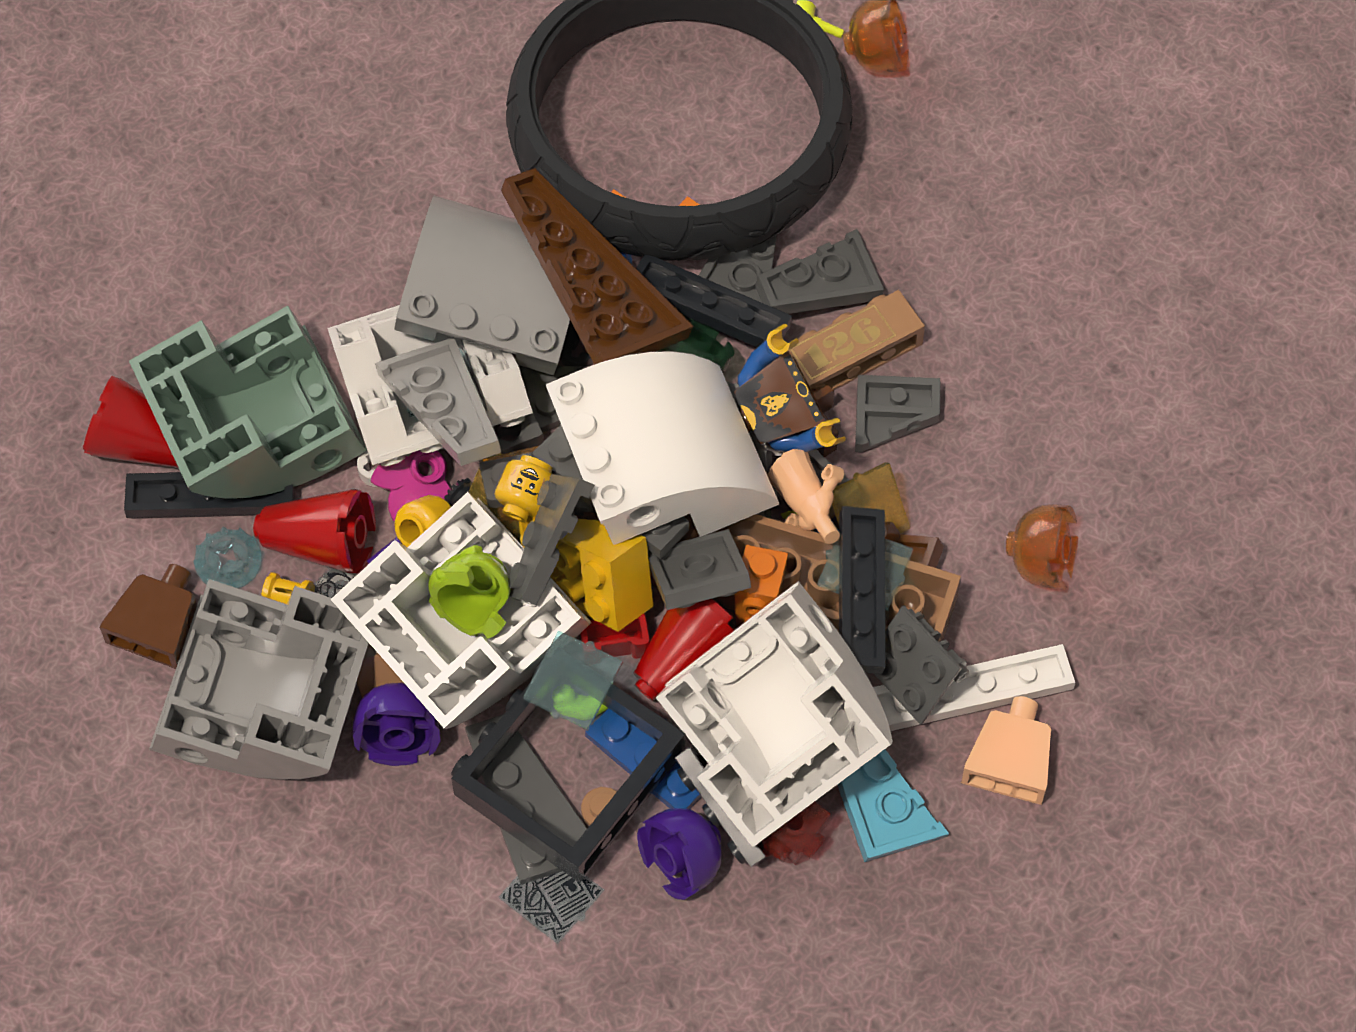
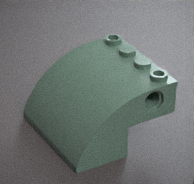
[129,306,367,498]

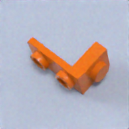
[735,545,788,627]

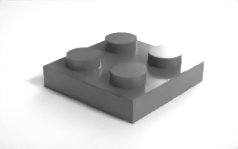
[648,529,751,610]

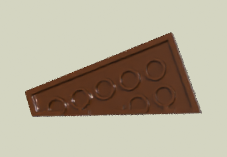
[501,168,693,365]

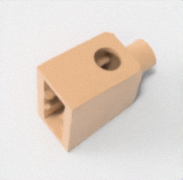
[961,696,1051,805]

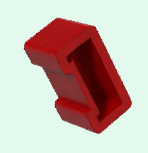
[580,613,649,666]

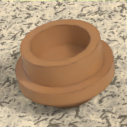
[581,787,617,826]

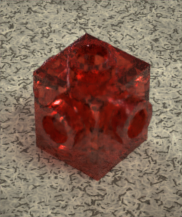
[763,801,831,865]

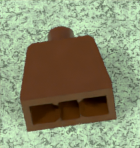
[99,564,197,669]

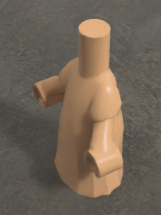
[767,449,844,544]

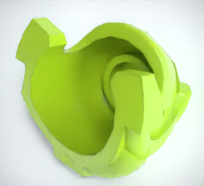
[428,545,510,639]

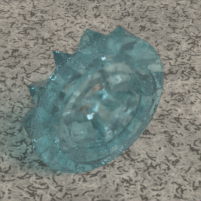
[193,526,262,588]

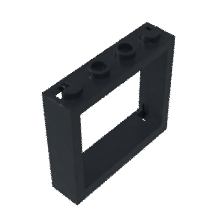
[451,648,686,883]

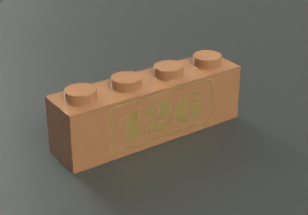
[781,290,925,391]

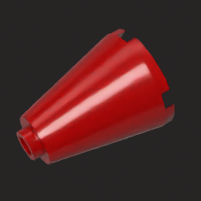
[83,376,178,468]
[253,489,376,574]
[633,598,735,702]

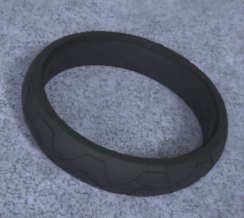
[506,0,853,261]

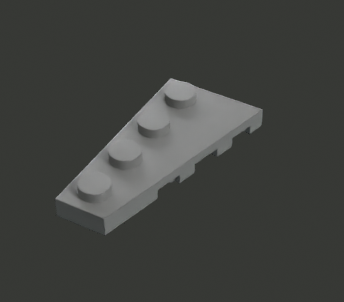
[375,337,502,466]

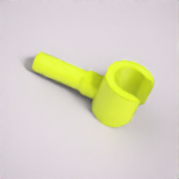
[796,0,844,39]

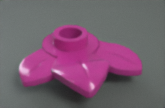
[370,450,451,521]

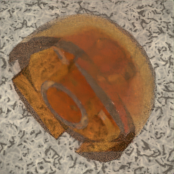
[843,0,910,74]
[1006,504,1078,590]

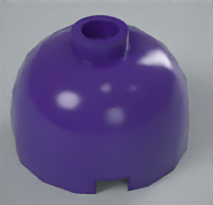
[353,682,441,766]
[637,808,722,900]

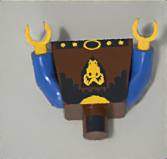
[734,324,846,452]

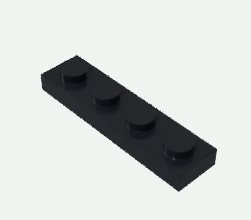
[636,255,792,347]
[124,472,295,518]
[839,506,885,674]

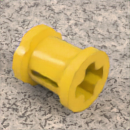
[261,572,315,604]

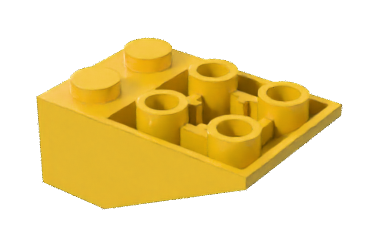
[519,516,653,631]

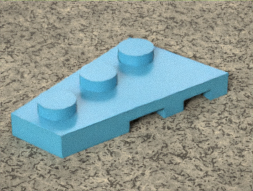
[837,749,949,862]

